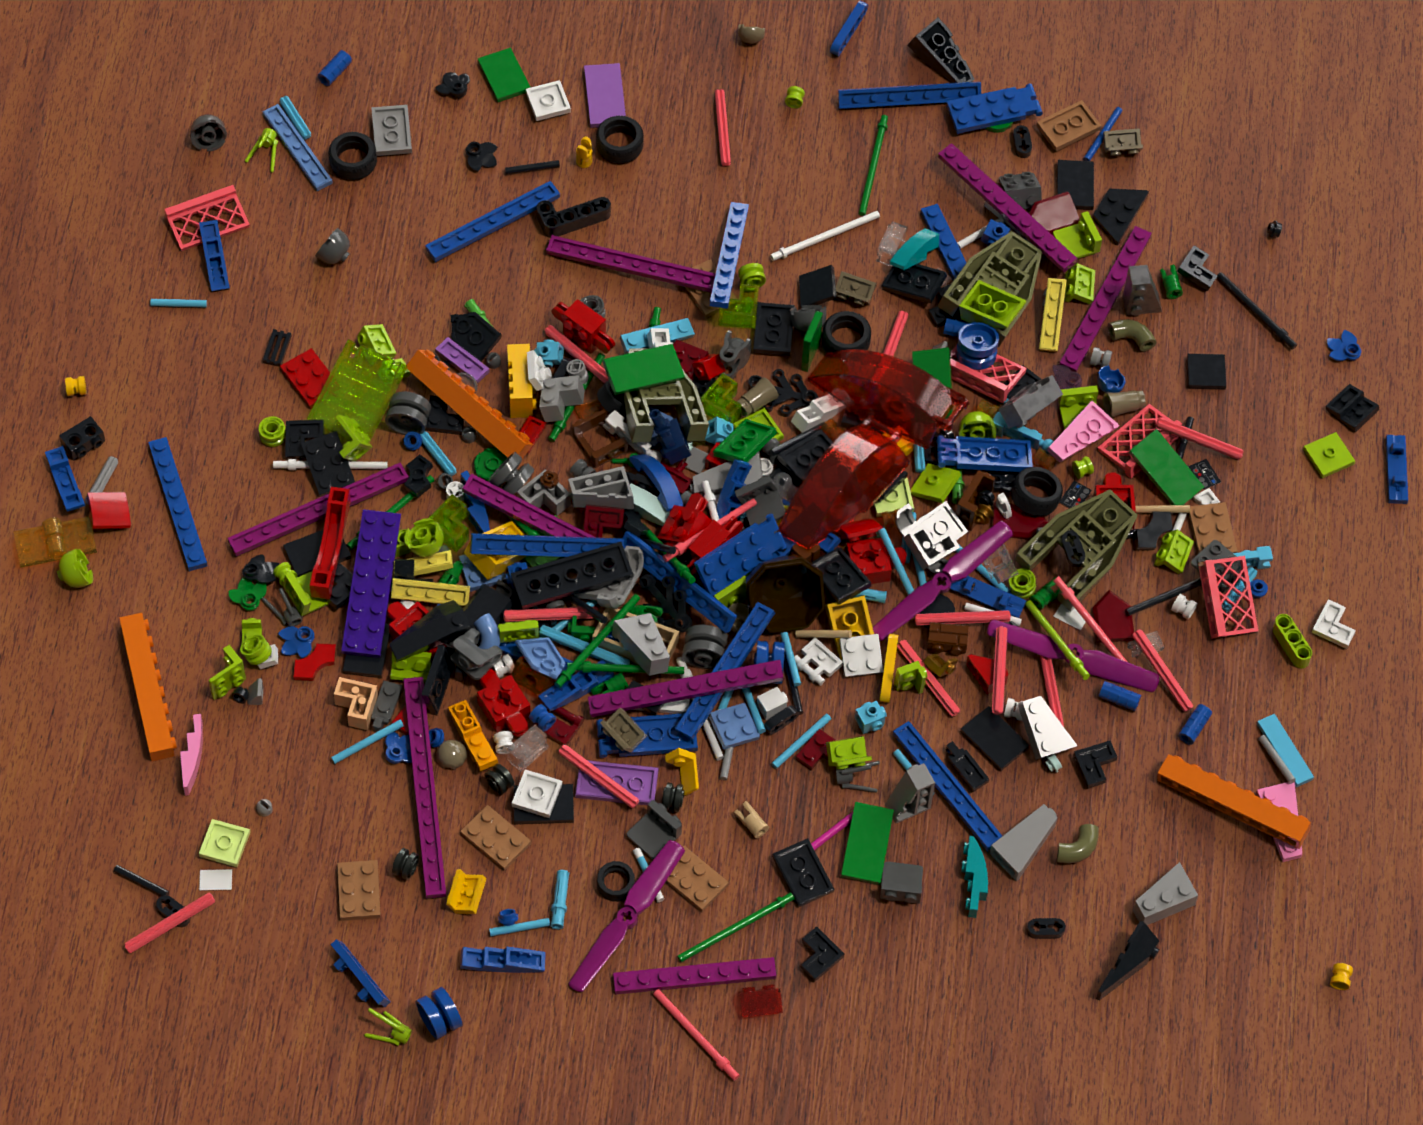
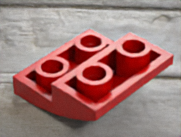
[86,492,131,529]
[831,518,882,542]

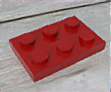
[280,348,342,409]

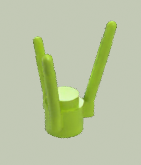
[245,128,278,172]
[364,1008,412,1046]

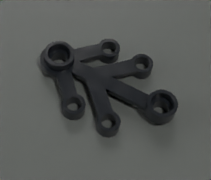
[748,369,819,417]
[639,574,692,633]

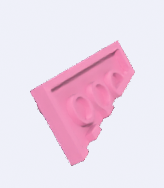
[1256,782,1302,862]

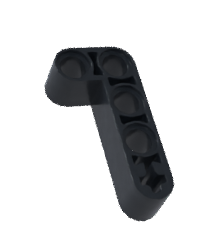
[537,197,611,238]

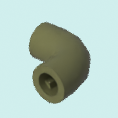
[1108,319,1157,351]
[1057,824,1099,863]

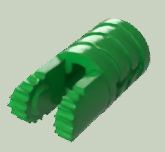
[1159,264,1183,299]
[438,561,463,585]
[1030,577,1060,610]
[629,605,663,622]
[591,672,629,695]

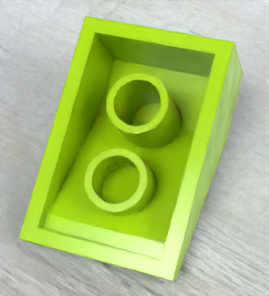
[959,280,1026,329]

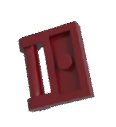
[532,707,585,745]

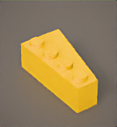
[507,344,536,418]

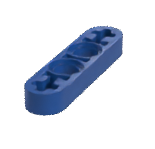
[830,1,868,57]

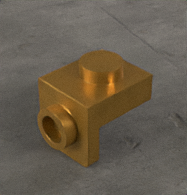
[923,653,958,677]

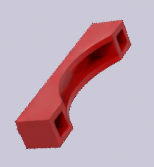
[310,487,351,599]

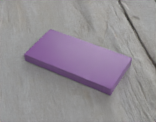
[584,63,626,128]
[575,760,658,805]

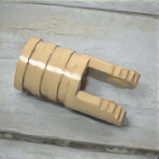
[734,801,769,838]

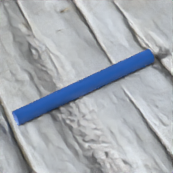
[1083,107,1123,161]

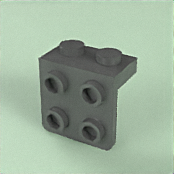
[999,172,1042,209]
[735,475,787,526]
[1191,540,1242,593]
[627,800,682,859]
[880,862,923,904]

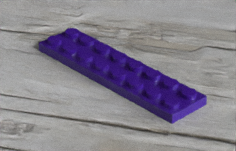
[341,509,401,658]

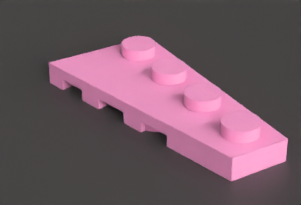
[1047,401,1120,463]

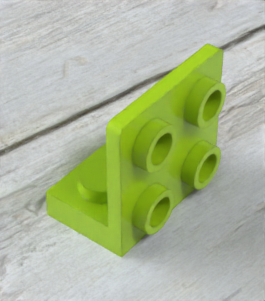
[1053,211,1102,258]
[1058,385,1098,430]
[336,415,372,462]
[283,571,329,616]
[209,645,246,700]

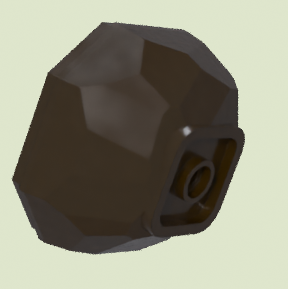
[746,555,825,633]

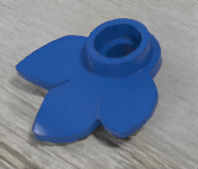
[1327,330,1361,361]
[278,626,315,658]
[385,731,412,764]

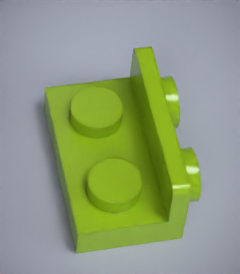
[1065,263,1095,304]
[357,324,396,366]
[1154,529,1194,574]
[498,620,539,643]
[390,652,432,683]
[894,661,927,694]
[826,736,872,769]

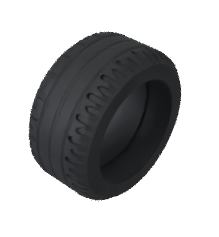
[596,115,644,164]
[328,132,377,180]
[822,311,871,361]
[1011,467,1063,517]

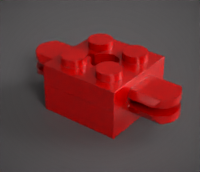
[551,299,615,354]
[1093,472,1136,529]
[657,493,713,560]
[687,516,743,579]
[846,538,907,584]
[388,601,446,660]
[477,669,531,737]

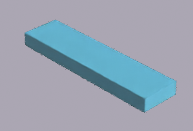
[1257,714,1314,787]

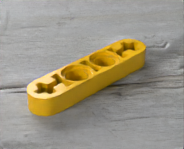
[880,634,899,703]

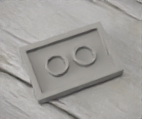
[371,105,412,156]

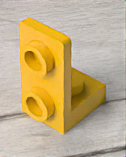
[665,748,699,796]

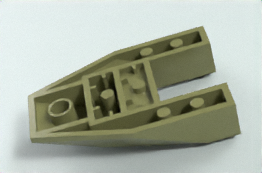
[937,231,1042,347]
[624,348,709,442]
[1015,490,1138,612]

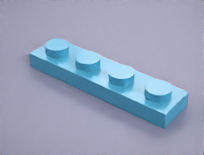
[619,318,695,354]

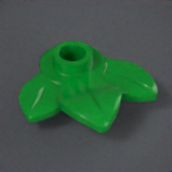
[228,577,267,611]

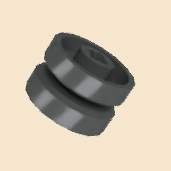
[385,391,431,435]
[487,451,535,495]
[682,625,728,669]

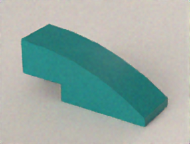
[890,228,940,270]

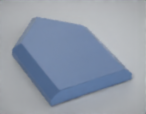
[515,637,565,680]

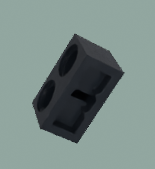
[59,416,105,461]

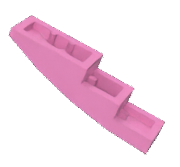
[180,714,203,796]

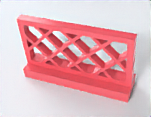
[164,185,250,251]
[950,345,1027,403]
[1098,404,1182,479]
[1198,556,1258,639]

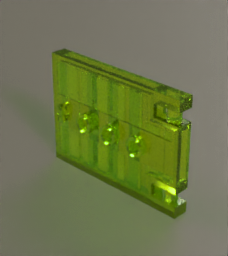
[307,339,408,443]

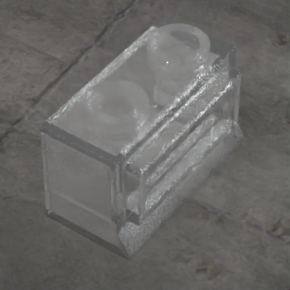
[876,221,907,266]
[983,544,1019,584]
[507,725,549,772]

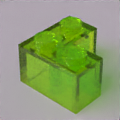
[718,284,759,329]
[700,373,742,424]
[429,494,469,552]

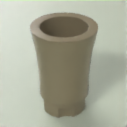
[736,377,779,417]
[1103,390,1146,418]

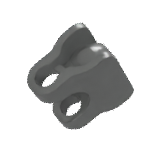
[719,330,751,381]
[450,628,503,680]

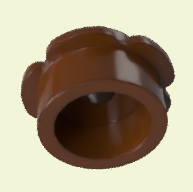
[540,471,559,489]

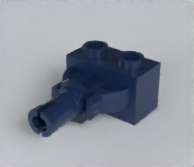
[649,409,692,465]

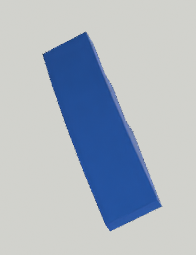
[199,220,230,292]
[716,459,752,519]
[461,470,490,534]
[538,660,614,711]
[460,946,545,973]

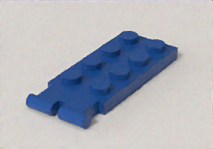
[946,84,1043,134]
[937,435,1033,472]
[694,514,787,596]
[596,713,698,758]

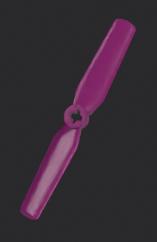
[873,521,1013,641]
[987,620,1159,692]
[568,840,685,992]

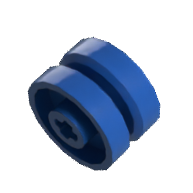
[956,322,999,370]
[754,641,785,684]
[415,987,462,1040]

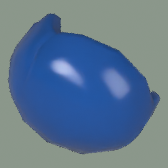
[1097,365,1126,393]

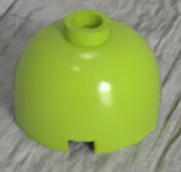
[958,411,996,438]
[404,518,444,557]
[57,549,93,588]

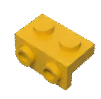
[447,869,486,914]

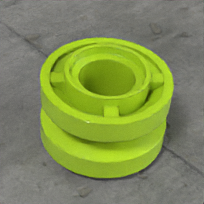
[738,263,766,290]
[259,416,286,447]
[1009,568,1036,599]
[240,634,272,665]

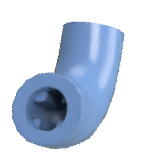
[474,613,500,649]

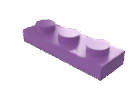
[435,337,489,384]

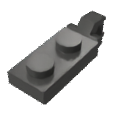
[371,681,403,732]

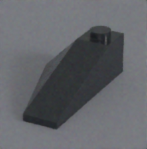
[908,17,974,83]
[389,600,470,662]
[1096,921,1160,1001]

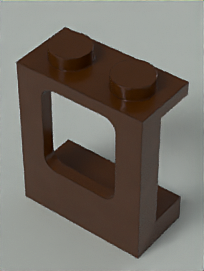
[572,409,628,468]
[956,470,995,531]

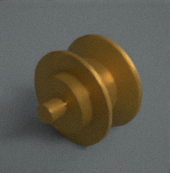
[976,504,994,524]

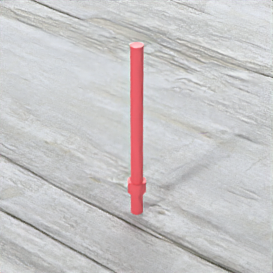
[662,498,757,562]
[1053,576,1127,662]
[653,989,740,1081]

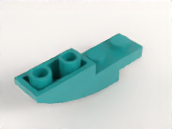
[961,836,988,918]

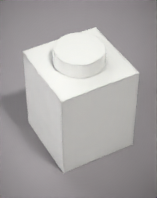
[757,687,788,720]

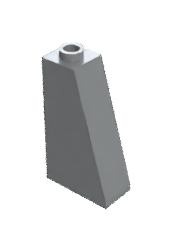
[690,452,763,496]
[990,804,1057,881]

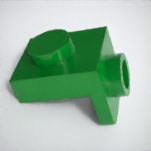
[568,616,595,643]

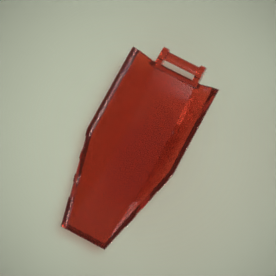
[808,349,970,449]
[777,415,910,550]

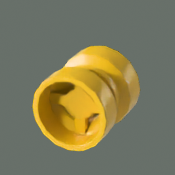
[65,376,86,397]
[1330,963,1353,990]

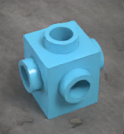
[534,340,564,368]
[705,417,733,444]
[855,701,887,734]

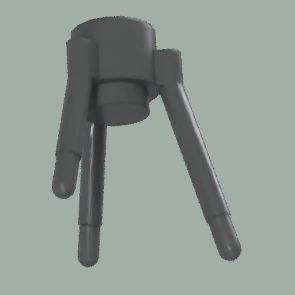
[262,588,303,627]
[836,761,880,793]

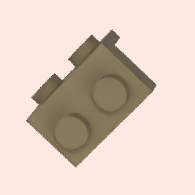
[1103,128,1143,156]
[836,271,877,306]
[600,708,647,752]

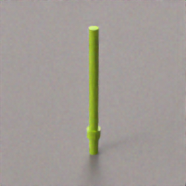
[1025,600,1090,680]

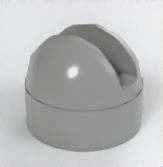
[256,799,273,816]

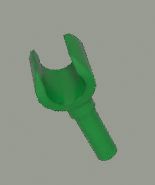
[612,453,638,468]

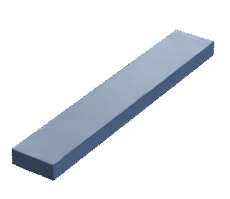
[262,104,333,191]

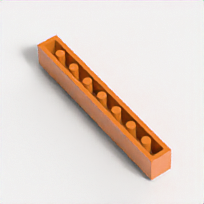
[405,349,533,459]
[119,613,177,762]
[1157,754,1311,849]

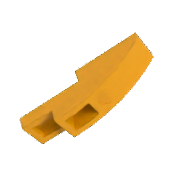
[448,700,498,771]

